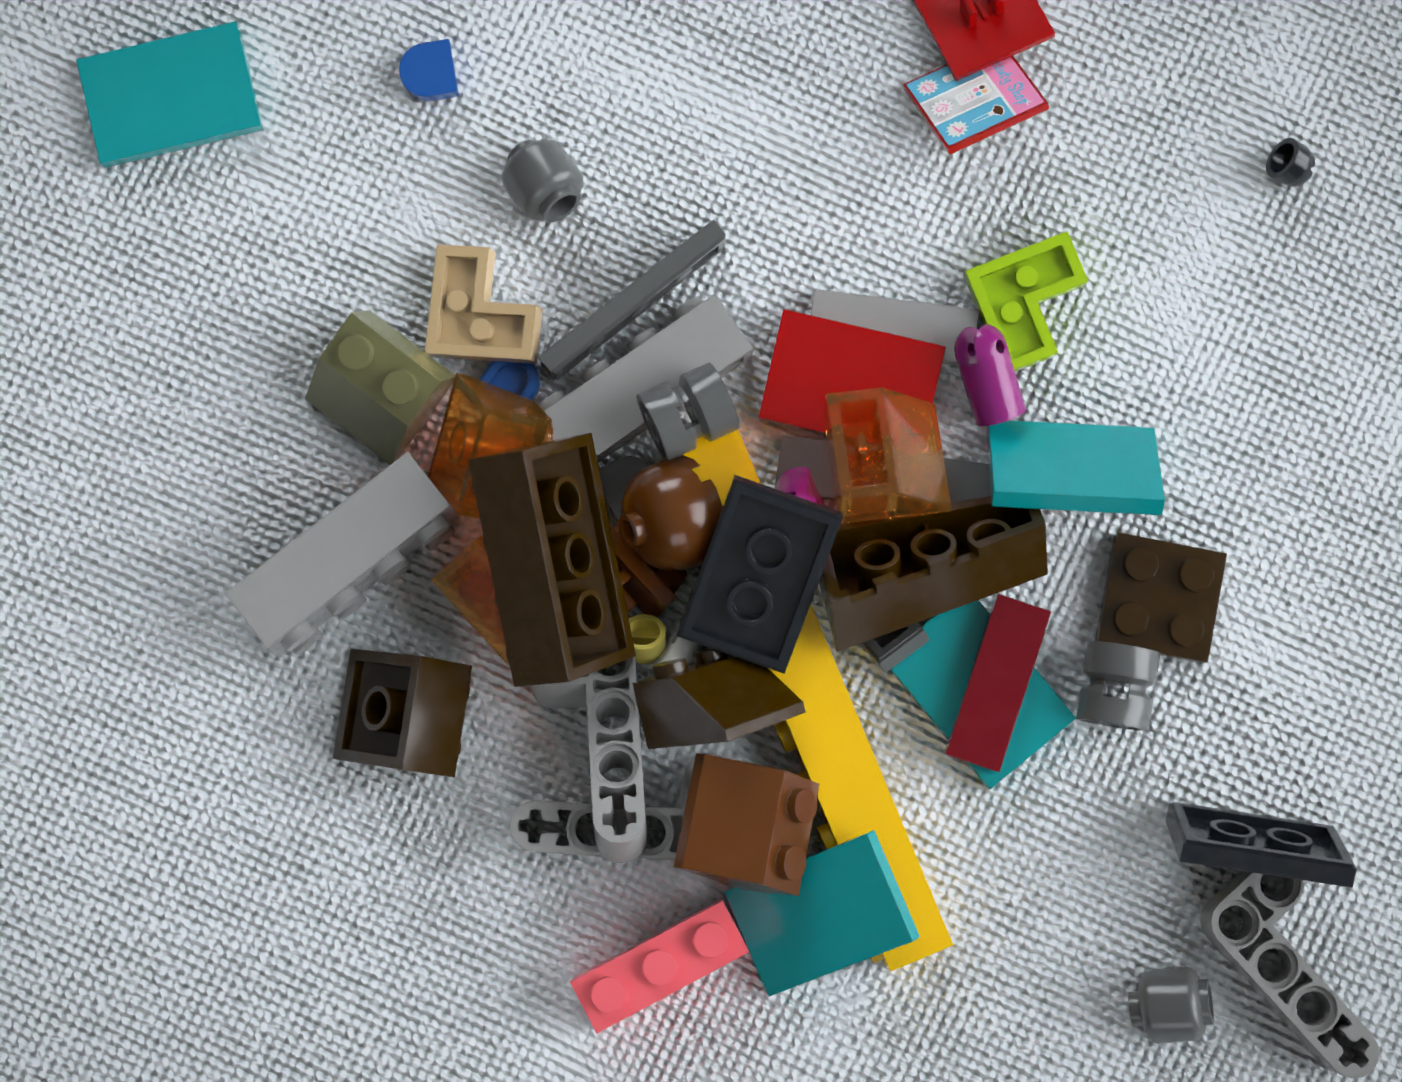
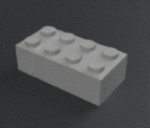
[225,452,460,655]

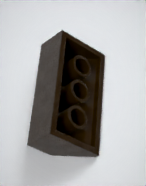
[468,433,636,687]

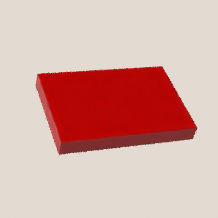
[758,309,946,454]

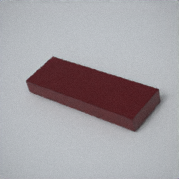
[944,594,1052,772]

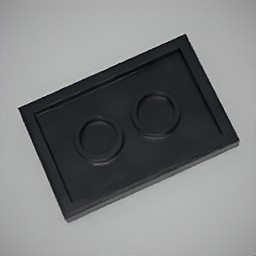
[677,474,843,674]
[1165,802,1357,888]

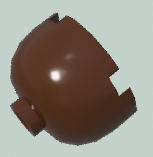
[618,455,723,572]

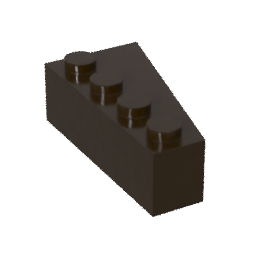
[819,496,1048,652]

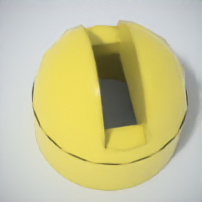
[629,614,666,664]

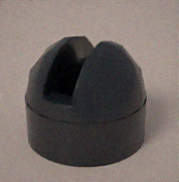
[1266,138,1315,187]

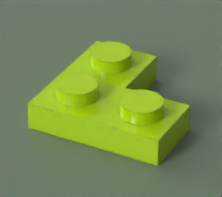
[963,231,1089,372]

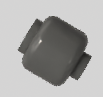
[502,139,584,222]
[1128,966,1214,1044]

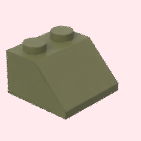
[305,310,457,465]

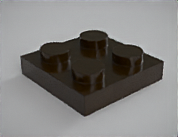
[1095,532,1227,664]

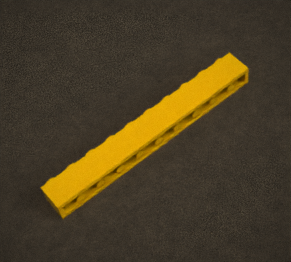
[684,430,953,972]

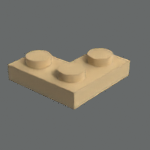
[425,244,543,364]

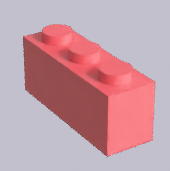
[570,898,749,1034]

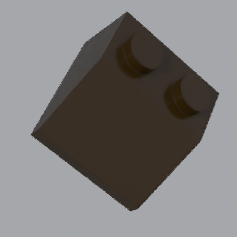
[632,647,806,749]
[333,648,472,778]

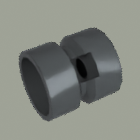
[636,362,740,461]
[1076,641,1161,731]

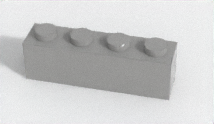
[531,294,754,463]

